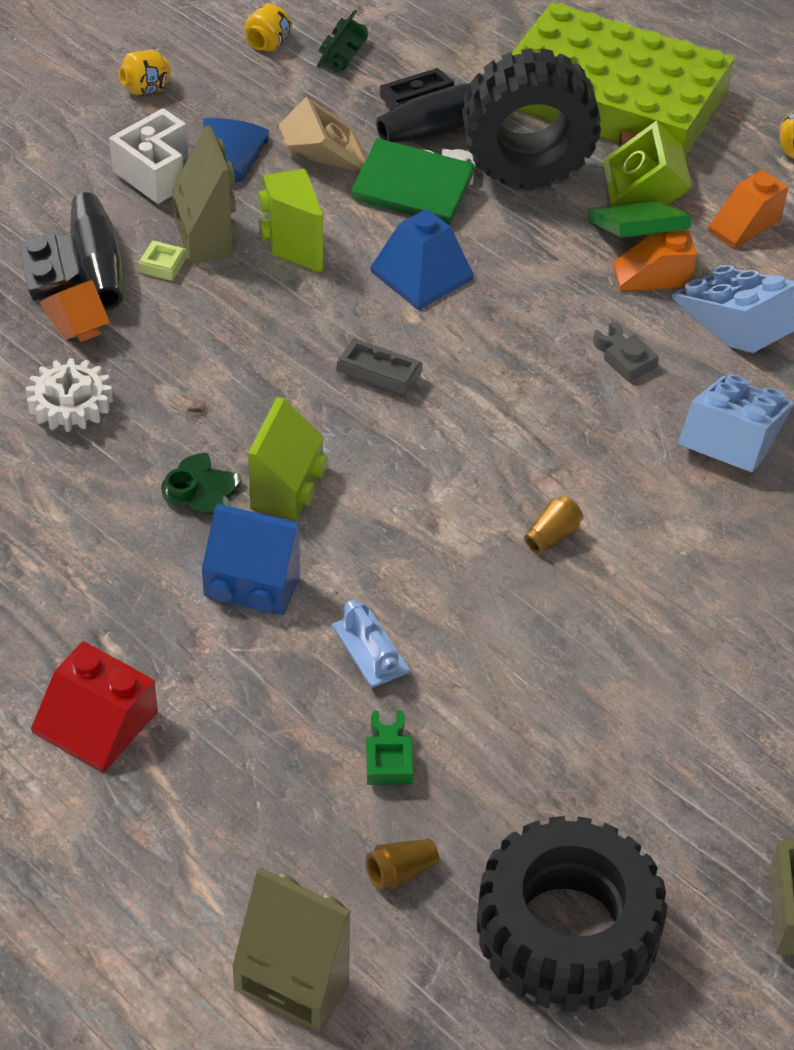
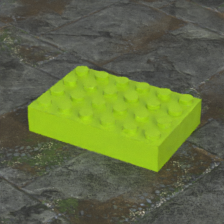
[512,2,735,157]

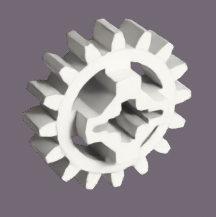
[25,358,113,432]

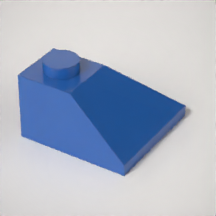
[371,209,473,310]

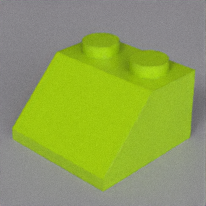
[603,120,692,205]
[258,168,323,272]
[248,397,328,521]

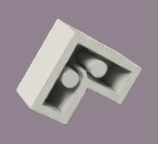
[109,108,188,204]

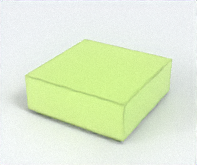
[138,240,187,281]

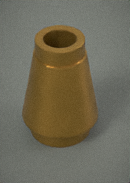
[524,496,584,554]
[365,838,439,891]

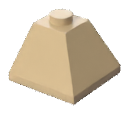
[279,96,367,172]

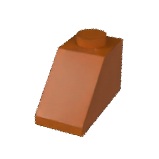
[708,169,789,249]
[613,230,697,291]
[40,280,110,342]

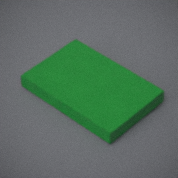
[351,138,475,225]
[588,200,691,238]

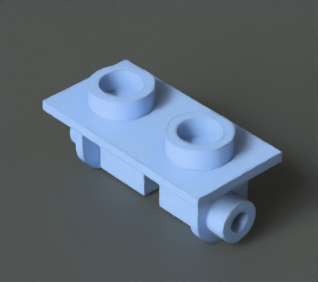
[332,600,410,688]

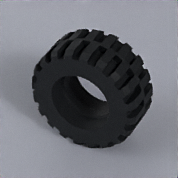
[463,48,601,189]
[477,816,667,1012]

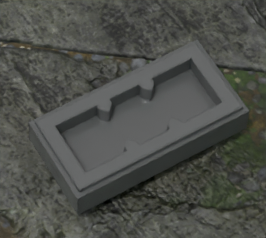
[337,338,423,396]

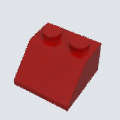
[31,641,158,774]

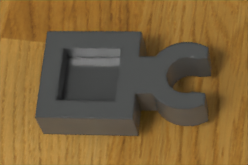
[593,322,659,382]

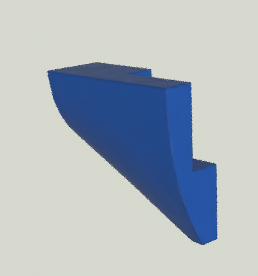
[202,118,269,182]

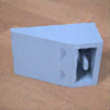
[671,265,794,353]
[678,374,794,472]

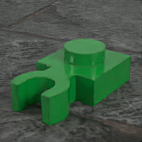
[366,710,413,785]

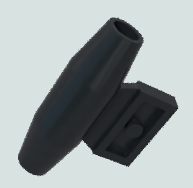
[376,68,472,143]
[19,192,123,310]

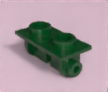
[316,10,368,70]

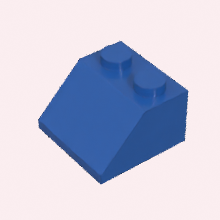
[202,503,300,616]

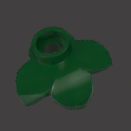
[161,453,241,515]

